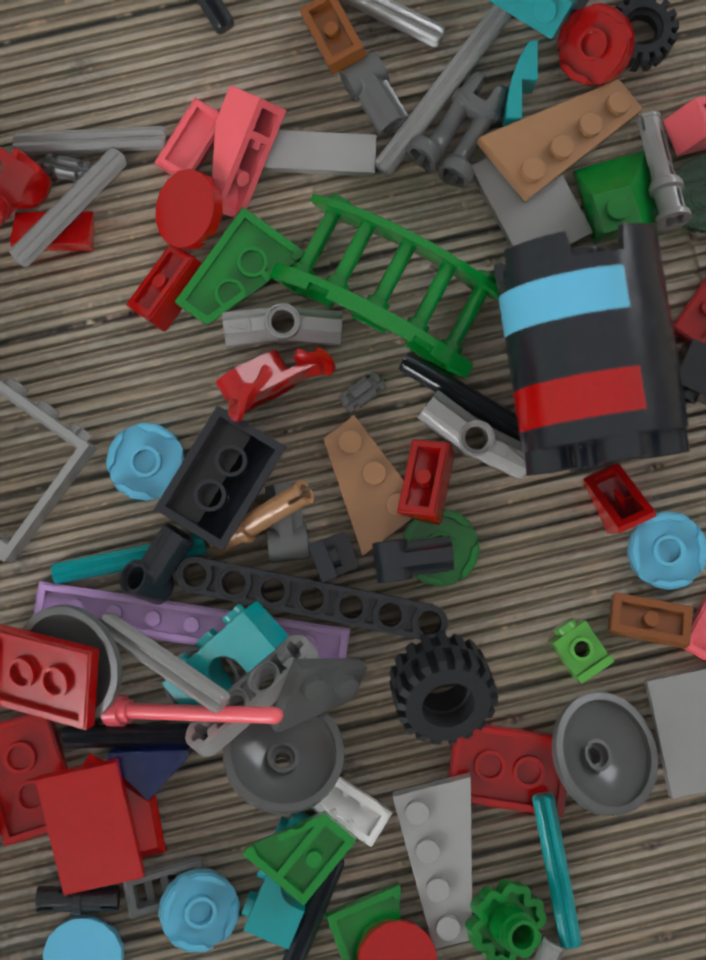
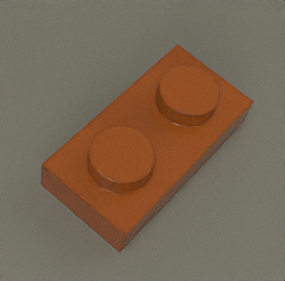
[299,0,367,75]
[607,592,693,649]

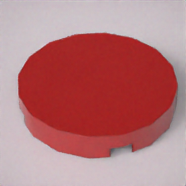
[557,3,634,86]
[156,169,223,250]
[357,919,437,960]

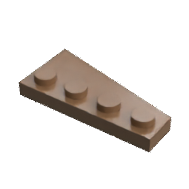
[476,79,643,203]

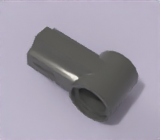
[339,51,408,136]
[265,483,310,563]

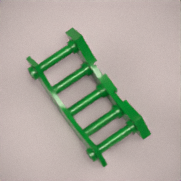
[269,193,498,378]

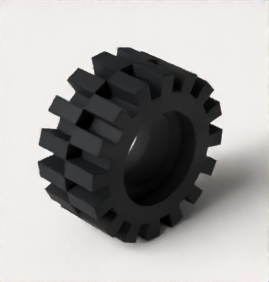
[615,0,680,72]

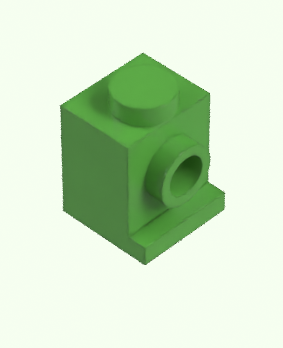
[548,618,615,684]

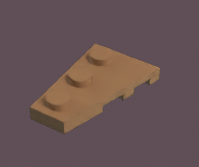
[323,415,412,556]

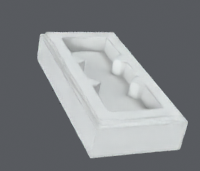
[310,777,393,847]

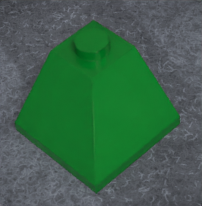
[573,151,658,245]

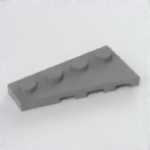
[393,772,472,949]

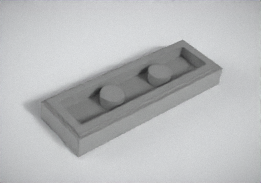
[262,130,377,177]

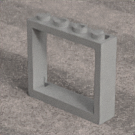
[0,376,97,562]

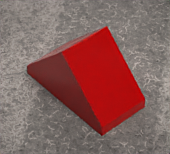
[583,463,656,534]

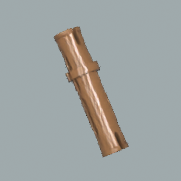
[208,480,314,556]

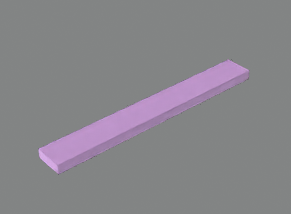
[33,581,350,659]

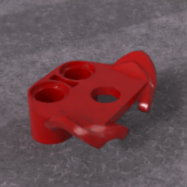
[0,147,52,226]
[215,347,336,422]

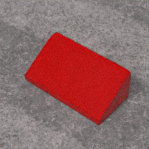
[10,212,94,251]
[126,244,202,332]
[397,439,455,525]

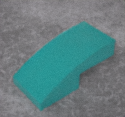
[502,41,538,127]

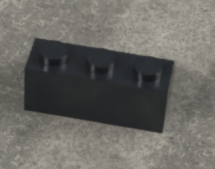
[154,405,287,551]

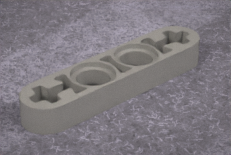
[185,634,318,757]

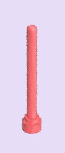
[101,694,283,727]

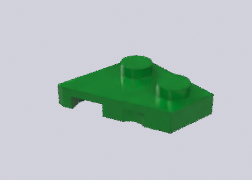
[242,811,357,906]

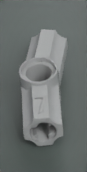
[222,303,343,348]
[417,390,526,480]

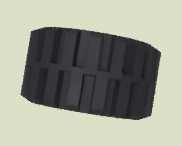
[389,632,498,745]

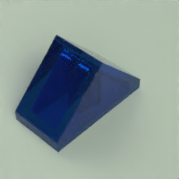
[107,746,193,801]

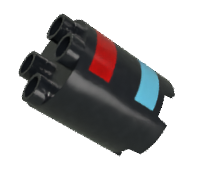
[494,223,690,476]

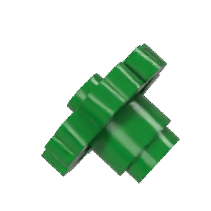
[465,879,547,960]

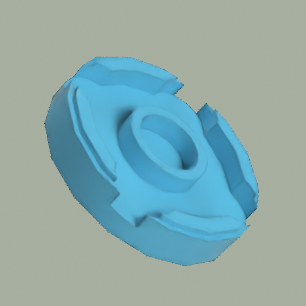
[106,423,185,501]
[627,511,706,590]
[158,869,240,952]
[43,914,124,960]

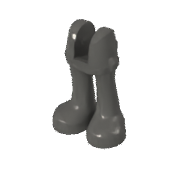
[406,71,508,188]

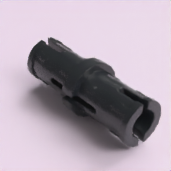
[35,885,120,916]

